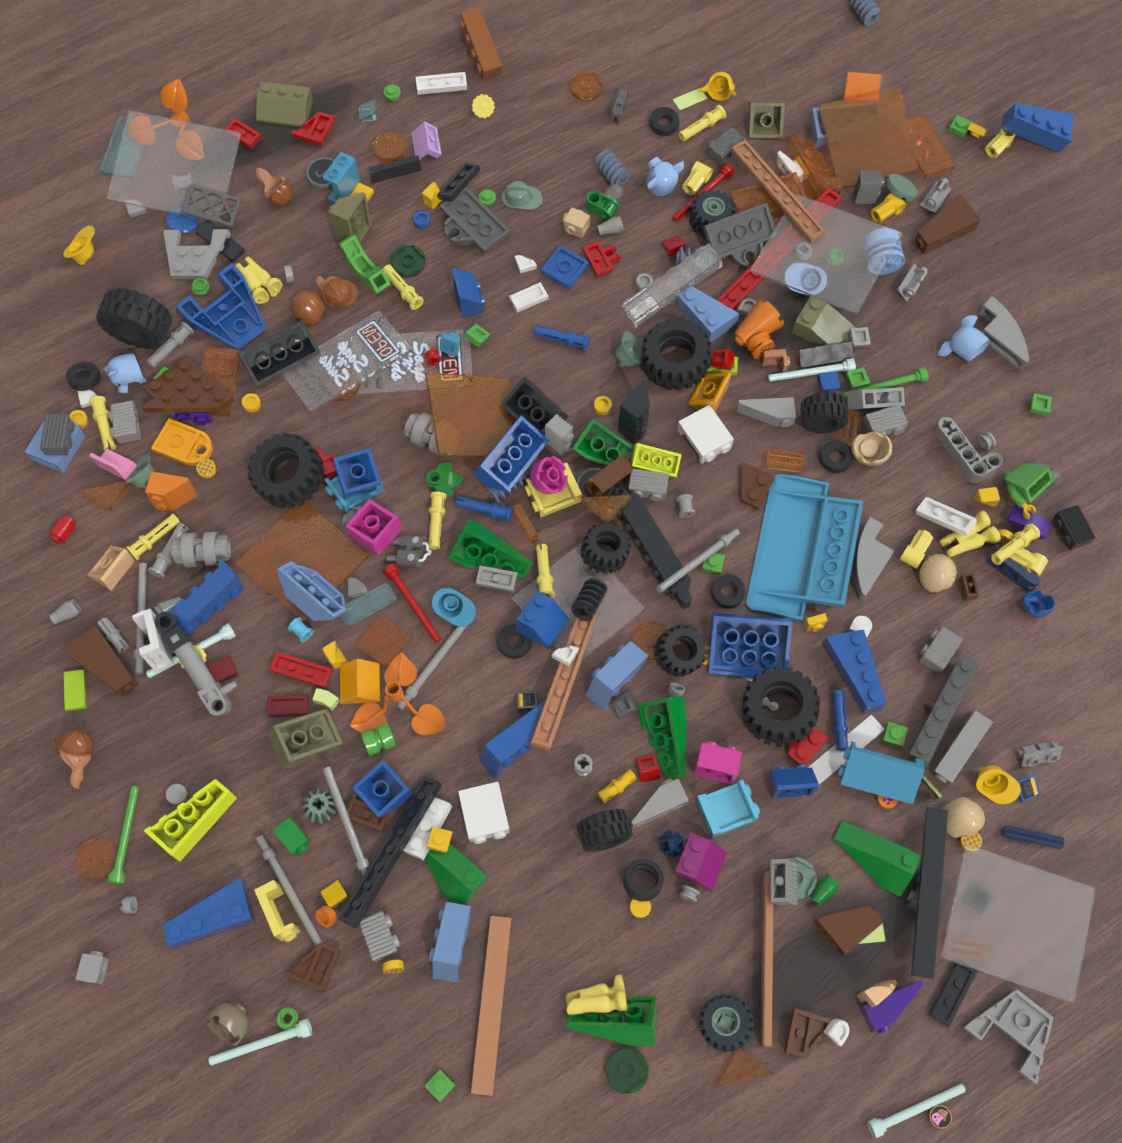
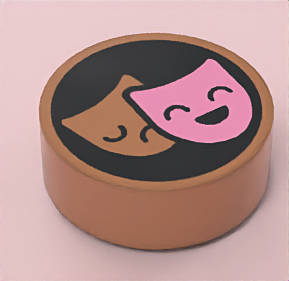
[928,1105,952,1129]

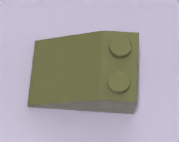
[792,295,856,346]
[267,709,343,771]

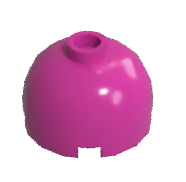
[530,456,568,495]

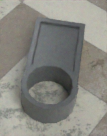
[611,89,629,124]

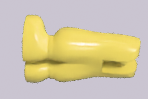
[235,256,282,304]
[940,511,1001,557]
[566,974,628,1015]

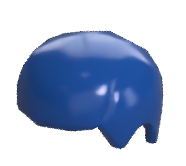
[1022,590,1056,618]

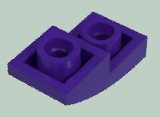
[171,412,213,426]
[1007,505,1051,540]

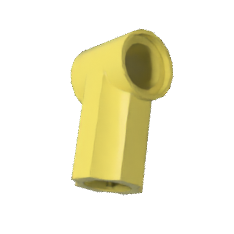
[985,129,1016,158]
[682,161,713,196]
[900,530,933,569]
[1009,548,1048,577]

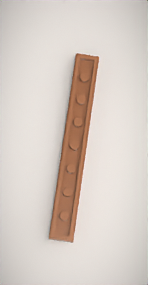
[731,140,826,243]
[531,611,598,751]
[760,871,773,1048]
[471,916,512,1096]

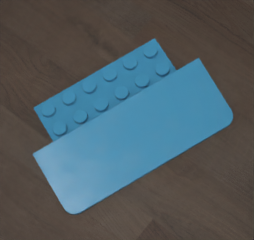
[746,474,863,623]

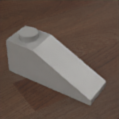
[847,387,905,410]
[737,397,796,427]
[630,778,689,829]

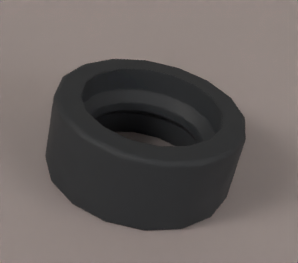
[623,859,664,902]

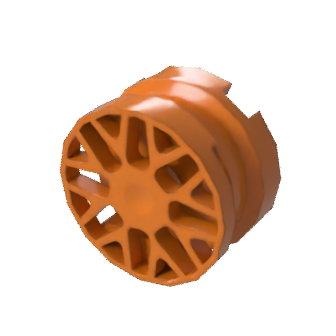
[746,332,775,359]

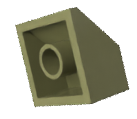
[748,101,785,138]

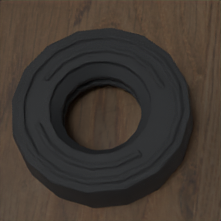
[649,107,680,136]
[66,362,100,391]
[819,440,853,473]
[711,574,746,609]
[497,624,532,659]

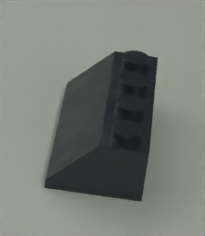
[237,320,321,387]

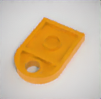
[151,418,213,466]

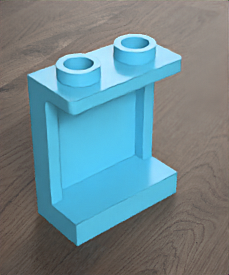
[696,779,760,838]

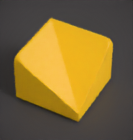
[422,182,443,210]
[973,487,1000,507]
[323,641,347,670]

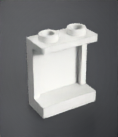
[677,405,734,464]
[132,609,174,672]
[458,782,510,844]

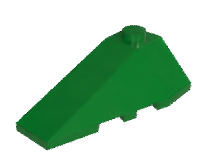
[572,418,636,469]
[448,519,533,579]
[638,696,686,780]
[833,821,922,897]
[424,843,488,905]
[566,996,657,1047]

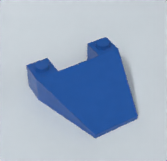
[176,263,266,351]

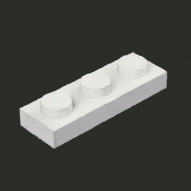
[416,72,467,95]
[916,497,977,537]
[404,798,452,860]

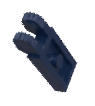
[987,549,1041,591]

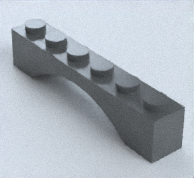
[909,654,980,770]

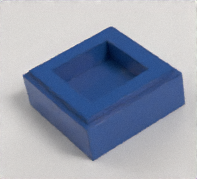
[818,372,841,392]

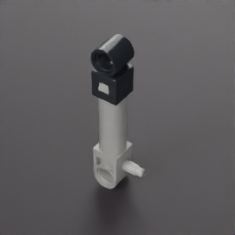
[155,612,237,715]

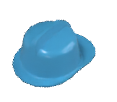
[432,588,476,627]

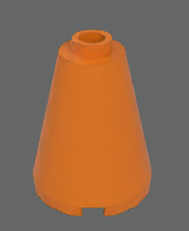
[734,298,784,347]

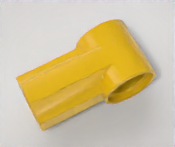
[870,193,907,223]

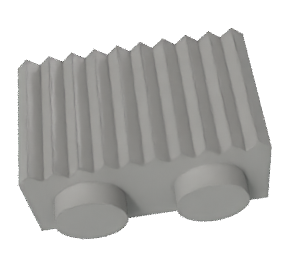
[109,400,141,444]
[863,404,908,436]
[545,415,574,455]
[628,468,669,501]
[920,626,963,674]
[770,859,798,906]
[360,911,400,962]

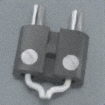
[386,535,432,568]

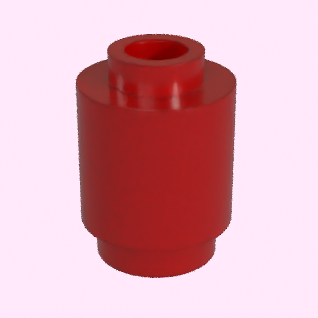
[48,515,77,544]

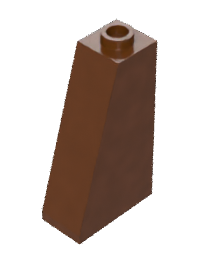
[914,194,980,254]
[62,626,138,696]

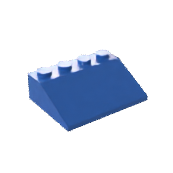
[708,612,793,677]

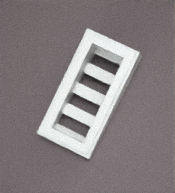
[775,151,805,188]

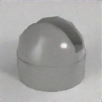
[668,682,685,697]
[120,896,137,914]

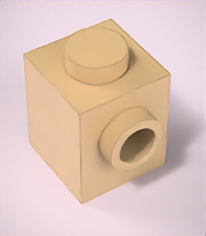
[562,207,590,238]

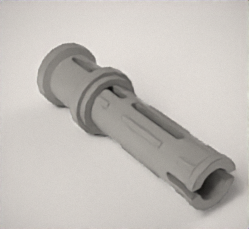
[146,321,194,369]
[148,523,189,579]

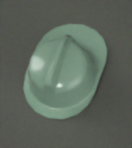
[502,181,543,210]
[615,332,642,367]
[126,453,155,489]

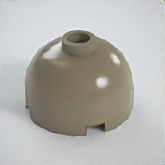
[204,1003,249,1046]

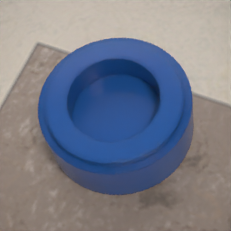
[413,211,431,229]

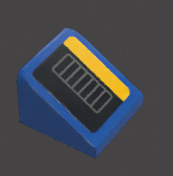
[1017,775,1040,803]

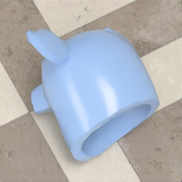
[646,157,684,196]
[938,315,989,362]
[104,354,146,393]

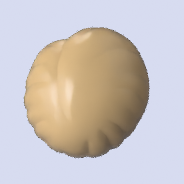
[851,432,892,466]
[919,554,957,593]
[942,797,985,838]

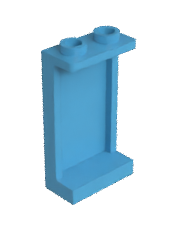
[838,741,925,804]

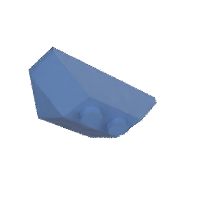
[277,561,347,621]

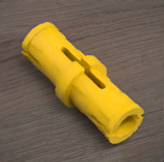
[597,769,637,804]

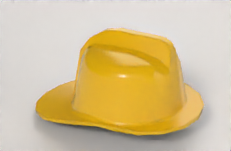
[63,226,95,265]
[976,765,1021,804]

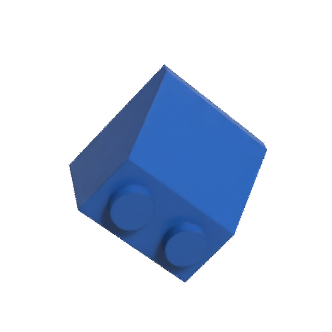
[452,268,485,318]
[333,448,381,499]
[515,590,569,649]
[352,760,413,818]
[769,765,819,799]

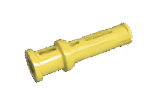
[679,105,726,142]
[383,265,424,310]
[89,396,116,451]
[428,492,447,550]
[125,513,180,561]
[991,524,1040,565]
[535,544,555,598]

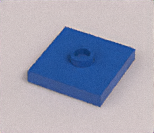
[540,245,589,290]

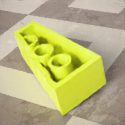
[144,779,237,862]

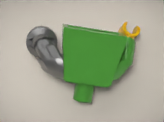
[1003,461,1062,519]

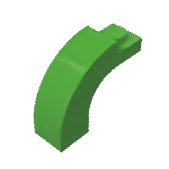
[338,234,391,293]

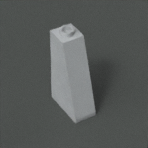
[933,710,993,783]

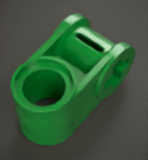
[585,190,620,221]

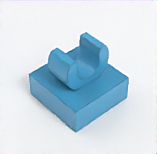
[440,332,460,357]

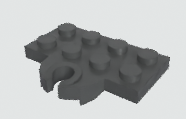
[439,187,511,254]
[703,202,778,266]

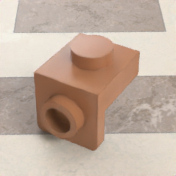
[761,349,790,373]

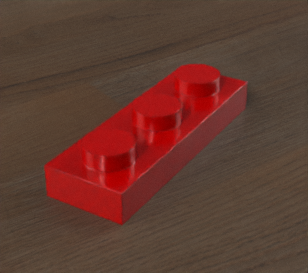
[269,652,333,689]

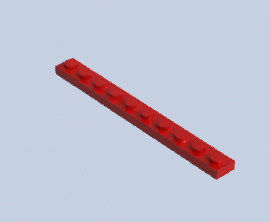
[717,188,842,310]

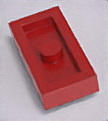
[224,118,262,149]

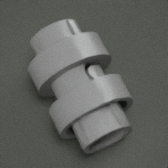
[404,412,461,455]
[172,531,231,568]

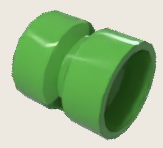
[361,722,396,757]

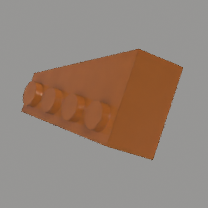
[459,7,502,79]

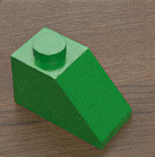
[273,817,311,857]

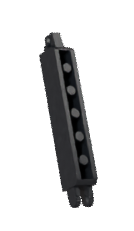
[612,485,692,609]

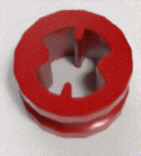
[424,349,442,365]

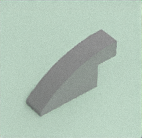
[979,296,1029,371]
[853,517,894,602]

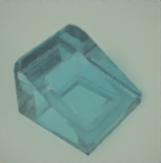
[359,99,377,121]

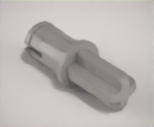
[98,618,129,653]

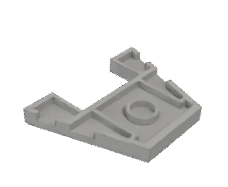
[164,229,231,279]
[963,989,1054,1084]

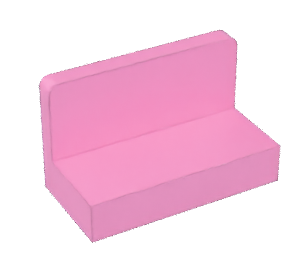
[89,449,137,480]

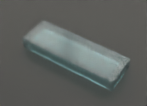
[340,582,397,628]

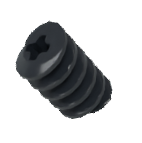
[571,579,608,621]

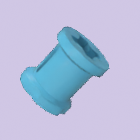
[288,617,314,643]

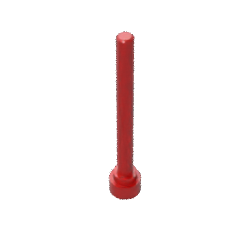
[672,163,735,222]
[382,563,441,643]

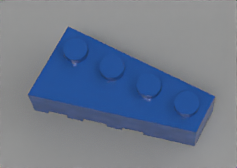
[1002,103,1074,152]
[166,560,244,635]
[822,629,887,714]
[479,700,546,778]
[163,877,255,949]

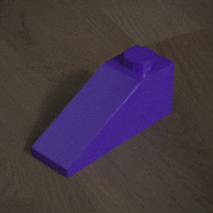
[859,980,923,1034]

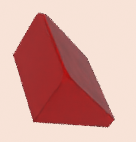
[661,236,685,257]
[710,349,735,371]
[636,755,660,782]

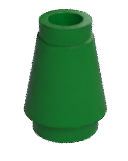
[810,874,840,905]

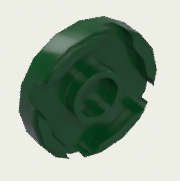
[391,245,426,278]
[606,1048,649,1094]

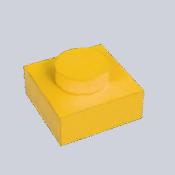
[968,122,988,138]
[804,613,828,632]
[426,826,452,853]

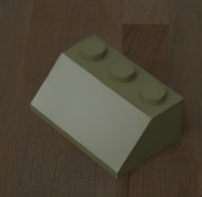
[256,81,313,127]
[329,192,372,244]

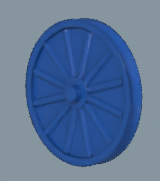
[167,206,199,233]

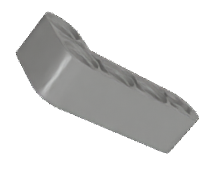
[934,417,1003,484]

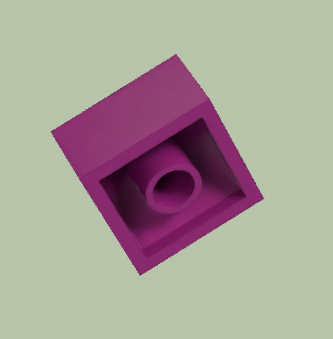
[674,833,727,891]

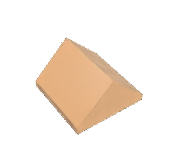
[87,545,135,591]

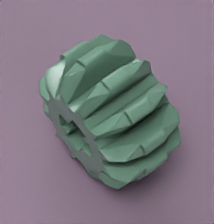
[302,788,336,824]

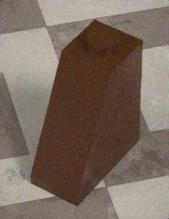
[583,455,633,500]
[814,905,884,956]

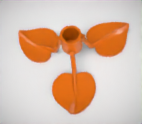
[128,79,206,160]
[350,652,445,736]

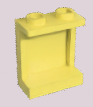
[524,463,582,518]
[254,880,301,942]

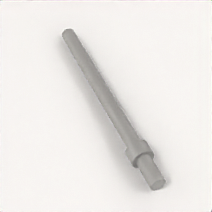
[656,528,740,593]
[134,563,147,674]
[396,625,468,710]
[323,766,370,876]
[256,835,323,947]

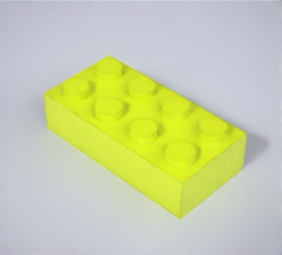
[631,443,682,478]

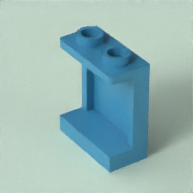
[323,152,360,204]
[324,477,385,514]

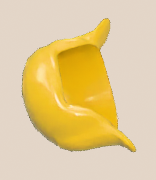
[700,72,736,101]

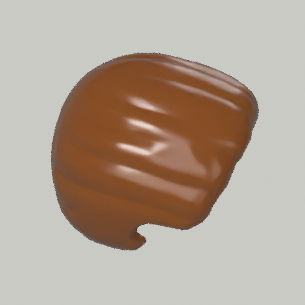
[291,290,325,326]

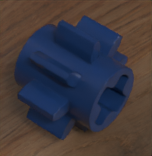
[658,830,684,857]

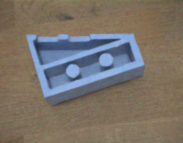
[676,286,739,342]

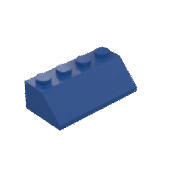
[472,416,549,493]

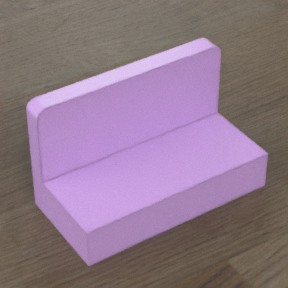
[411,121,442,159]

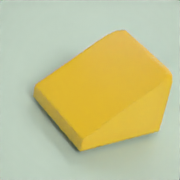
[321,880,349,909]

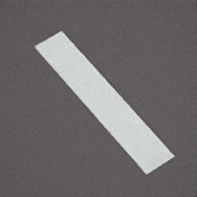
[804,715,885,797]

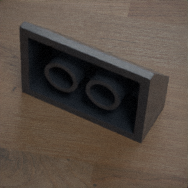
[501,376,569,436]
[618,380,650,444]

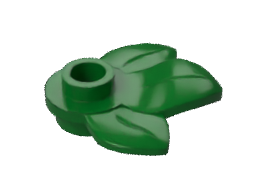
[426,462,463,497]

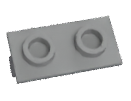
[920,178,951,213]
[897,264,928,302]
[1017,741,1063,768]

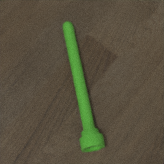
[843,367,929,399]
[107,786,139,885]

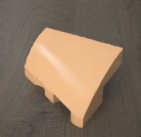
[856,979,898,1008]

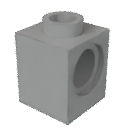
[75,951,109,985]

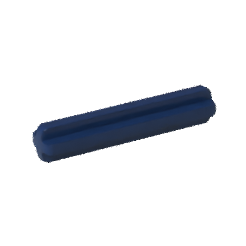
[1002,825,1065,849]

